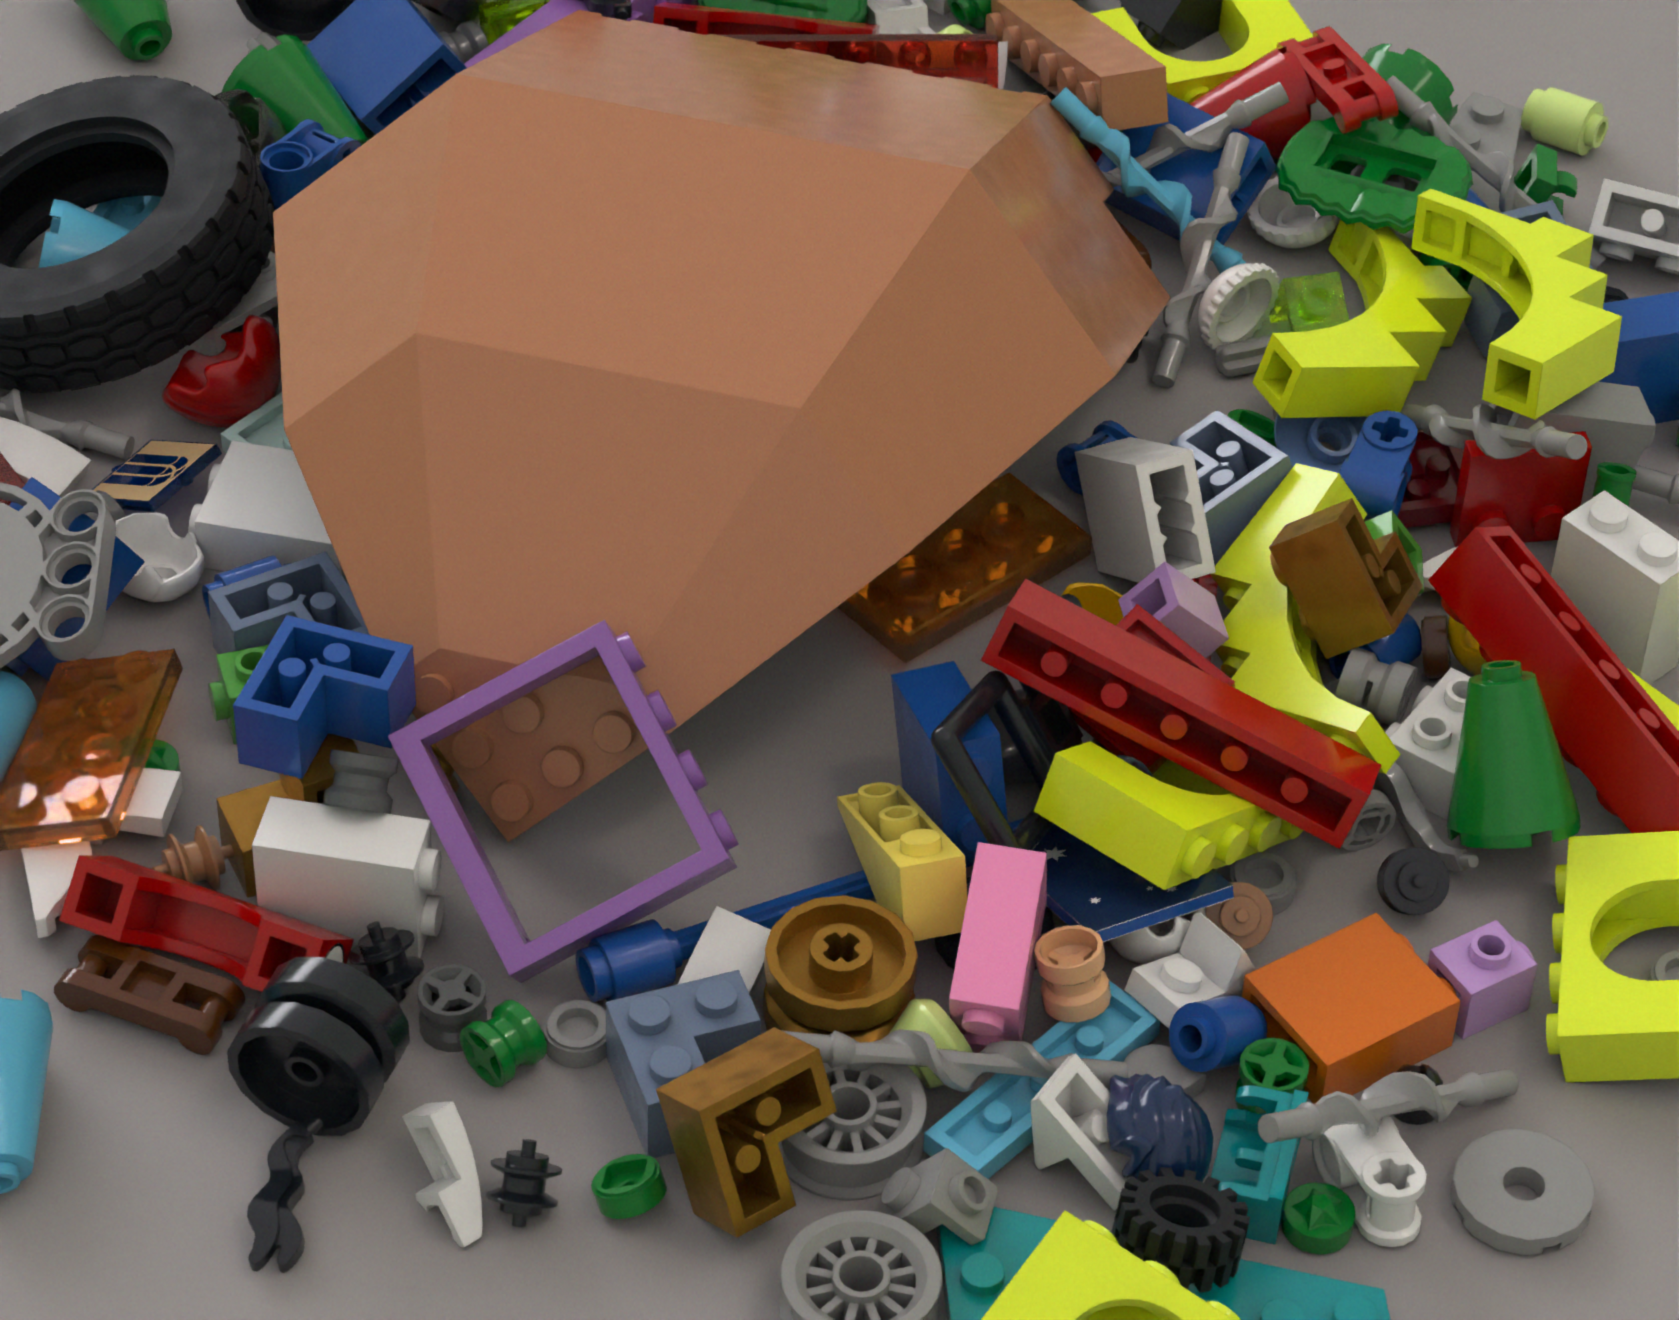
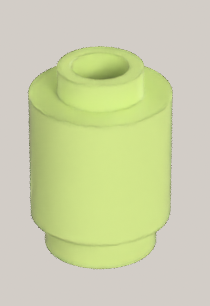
[1521,87,1609,156]

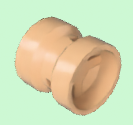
[1034,925,1111,1022]

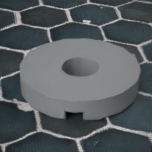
[1450,1129,1595,1256]

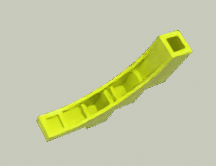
[1411,189,1622,420]
[1252,220,1472,418]

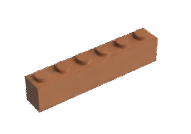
[985,0,1168,131]

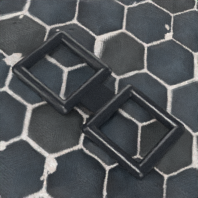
[931,594,1114,850]

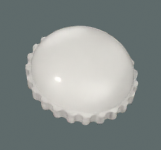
[1247,175,1340,248]
[1198,263,1280,350]

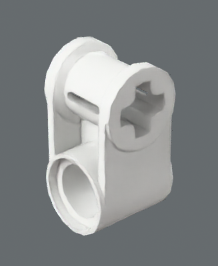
[1312,1116,1427,1247]

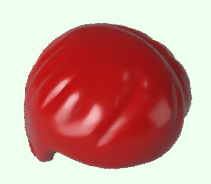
[162,315,281,428]

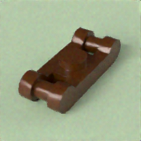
[54,935,246,1055]

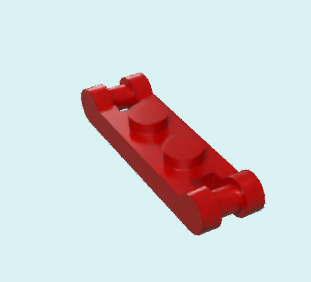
[1276,26,1398,134]

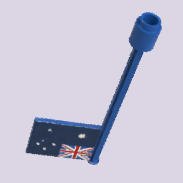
[575,818,1234,1002]

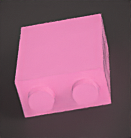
[949,842,1047,1053]

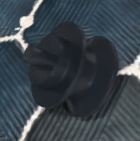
[1377,848,1449,915]
[348,922,424,1000]
[486,1139,562,1227]

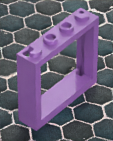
[388,620,739,983]

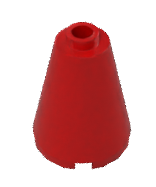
[1189,46,1317,159]

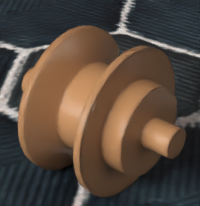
[152,825,234,890]
[1205,882,1273,949]

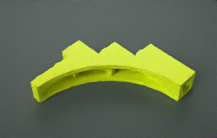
[1210,463,1400,774]

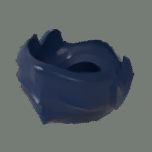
[1106,1073,1214,1182]

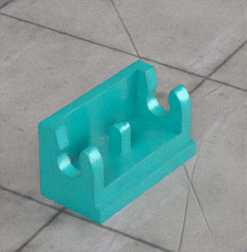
[1211,1085,1309,1245]

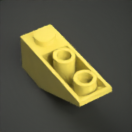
[837,782,968,942]

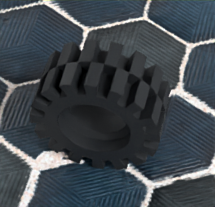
[1111,1168,1250,1293]

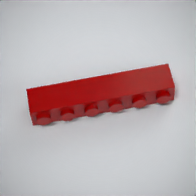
[1428,526,1679,833]
[980,579,1381,849]

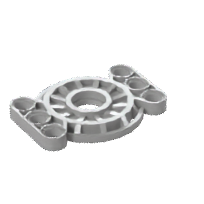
[0,482,116,669]

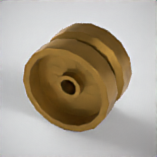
[763,895,918,1042]

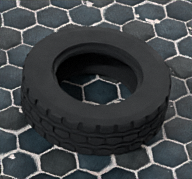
[0,75,274,393]

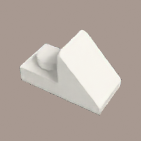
[1124,912,1256,1028]
[1030,1053,1130,1211]

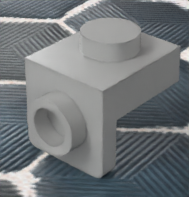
[881,1148,998,1245]

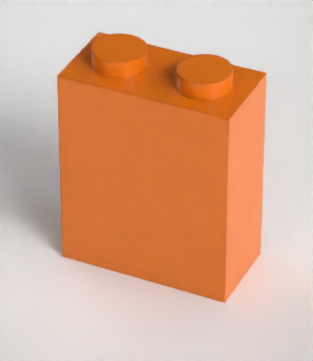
[1242,912,1461,1104]

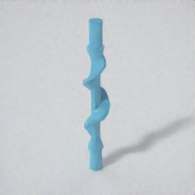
[1050,87,1246,274]

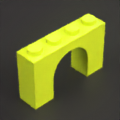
[1091,0,1316,104]
[1034,741,1303,890]
[1546,831,1679,1083]
[981,1210,1240,1320]

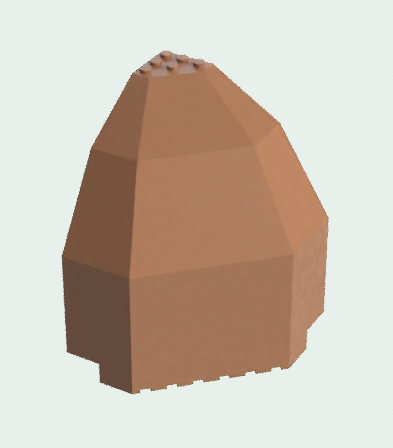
[273,10,1171,842]

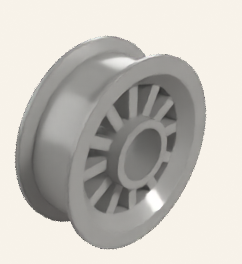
[778,1063,927,1200]
[779,1210,942,1320]

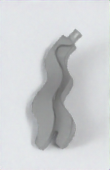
[1374,762,1479,872]

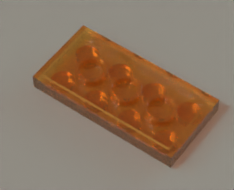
[837,472,1092,663]
[0,649,183,851]

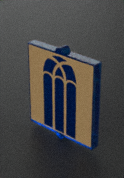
[91,440,222,512]

